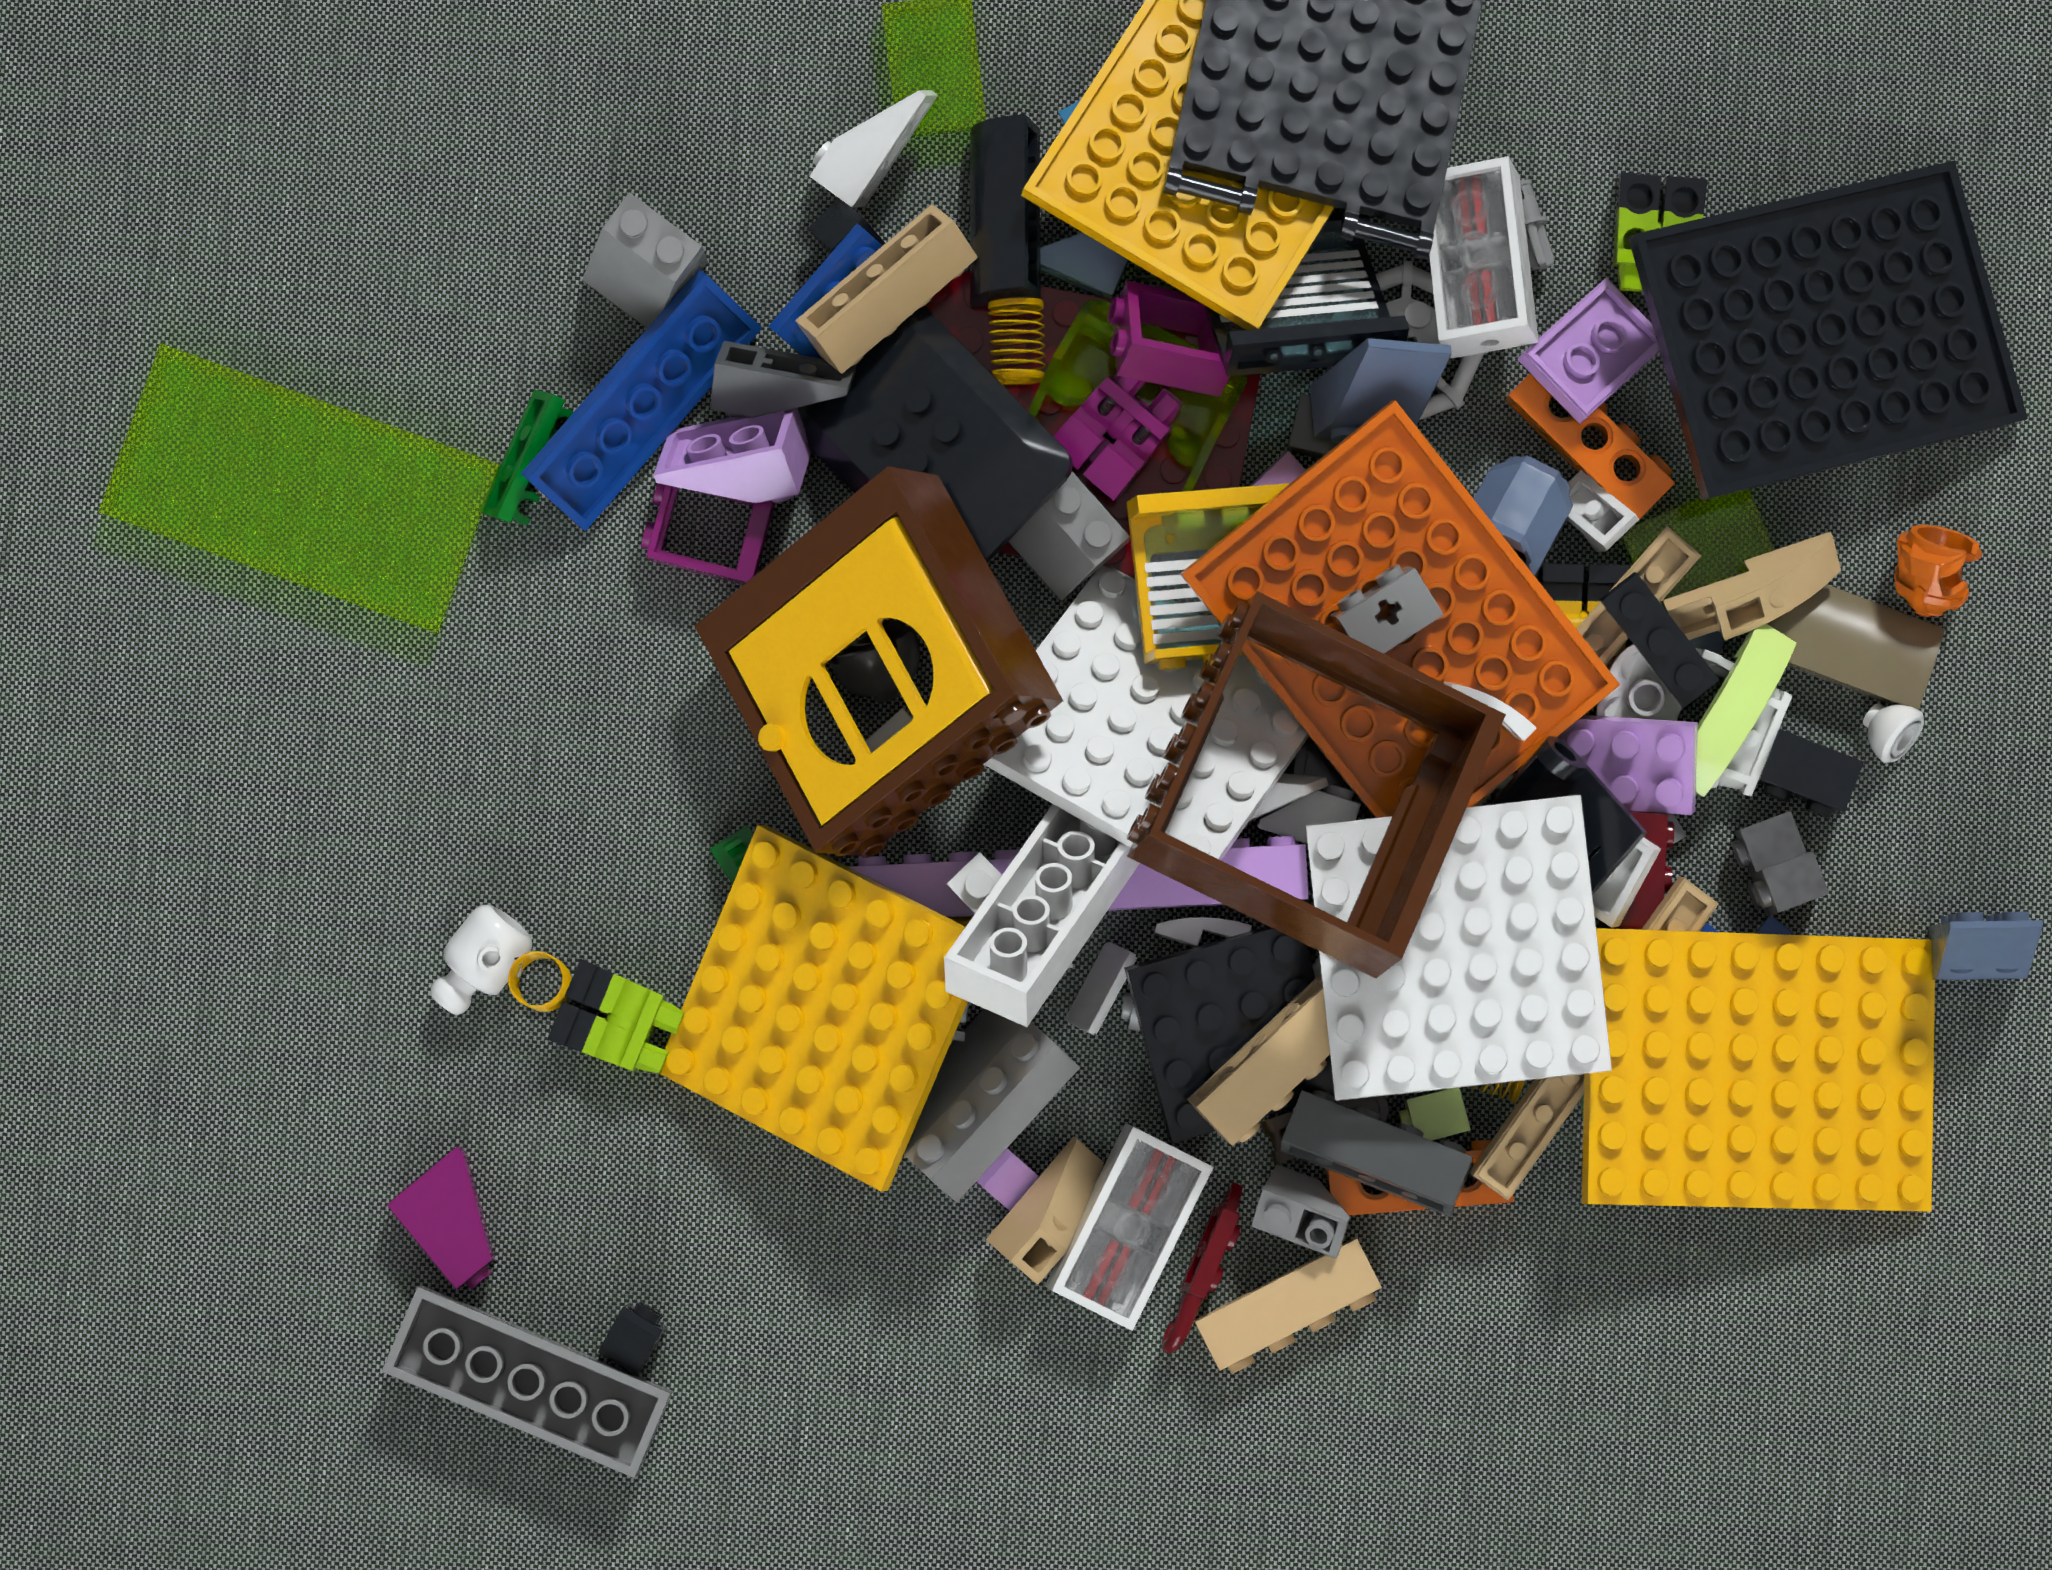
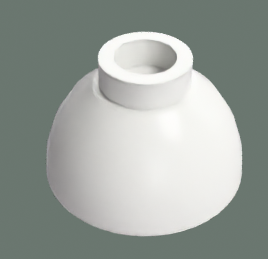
[1863,703,1924,763]

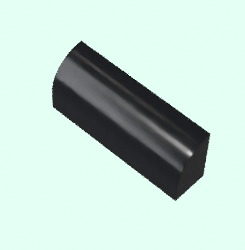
[970,114,1041,308]

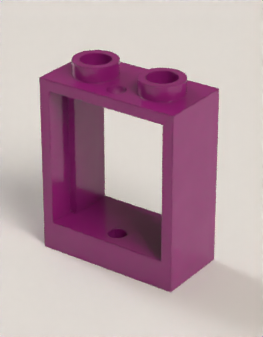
[1108,281,1232,397]
[641,483,776,585]

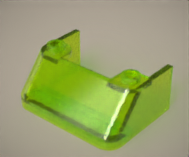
[1028,299,1247,491]

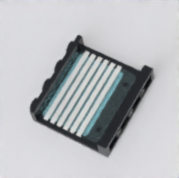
[1204,213,1409,377]

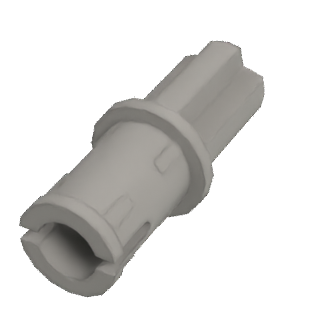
[1520,179,1555,270]

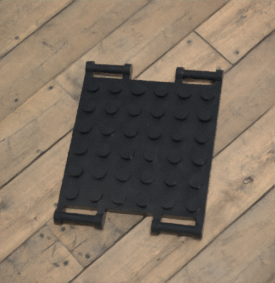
[1162,0,1483,260]

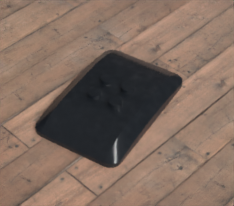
[797,306,1073,569]

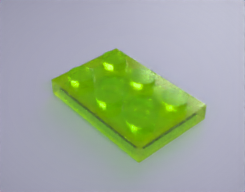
[881,0,986,138]
[1620,489,1775,608]

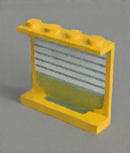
[1127,483,1290,671]

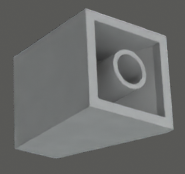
[582,192,708,328]

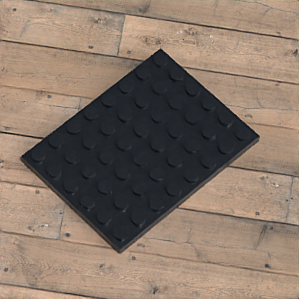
[1628,160,2028,501]

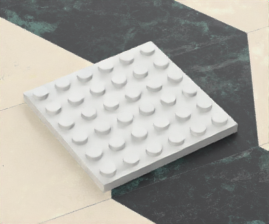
[983,566,1309,860]
[1306,795,1612,1101]

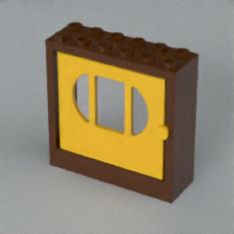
[695,466,1063,858]

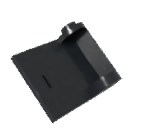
[1490,736,1647,895]

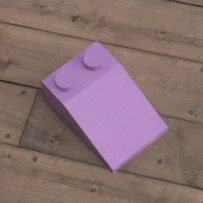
[654,408,812,503]

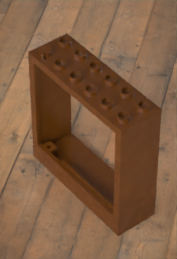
[1127,591,1506,978]

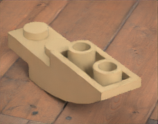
[1663,531,1841,641]

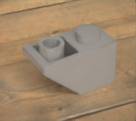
[1251,1164,1350,1259]

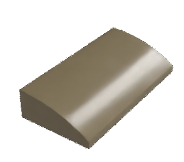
[1766,585,1945,710]

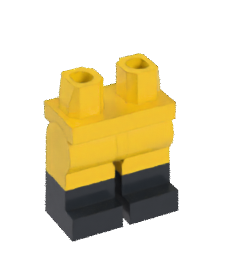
[1539,564,1630,670]

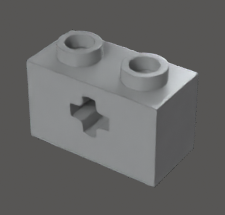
[1330,564,1444,654]

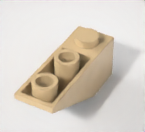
[986,1137,1104,1285]

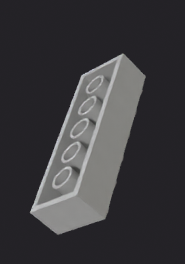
[381,1285,673,1478]

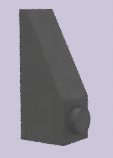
[710,341,856,418]

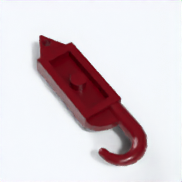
[1161,1182,1243,1354]

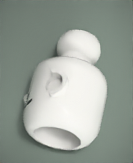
[430,905,532,1015]

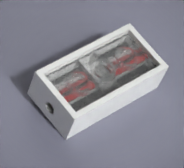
[1429,156,1539,359]
[1045,1123,1214,1331]

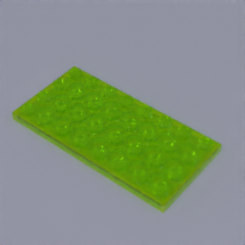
[98,343,500,635]

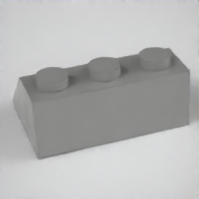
[1008,472,1130,602]

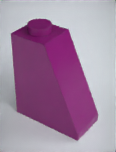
[387,1146,495,1290]

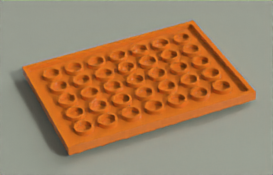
[1180,400,1620,818]

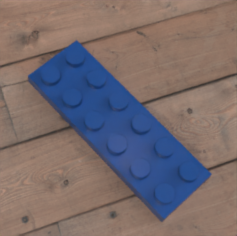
[520,269,762,531]

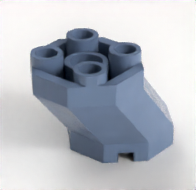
[1474,455,1573,577]

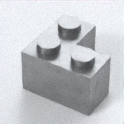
[1732,811,1829,916]

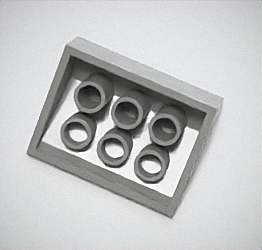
[904,1009,1081,1203]

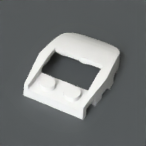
[1596,644,1792,796]

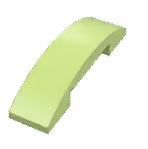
[1696,624,1796,797]

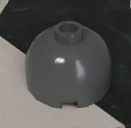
[829,621,921,702]

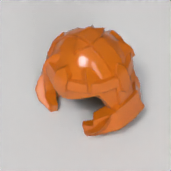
[1894,524,1983,617]

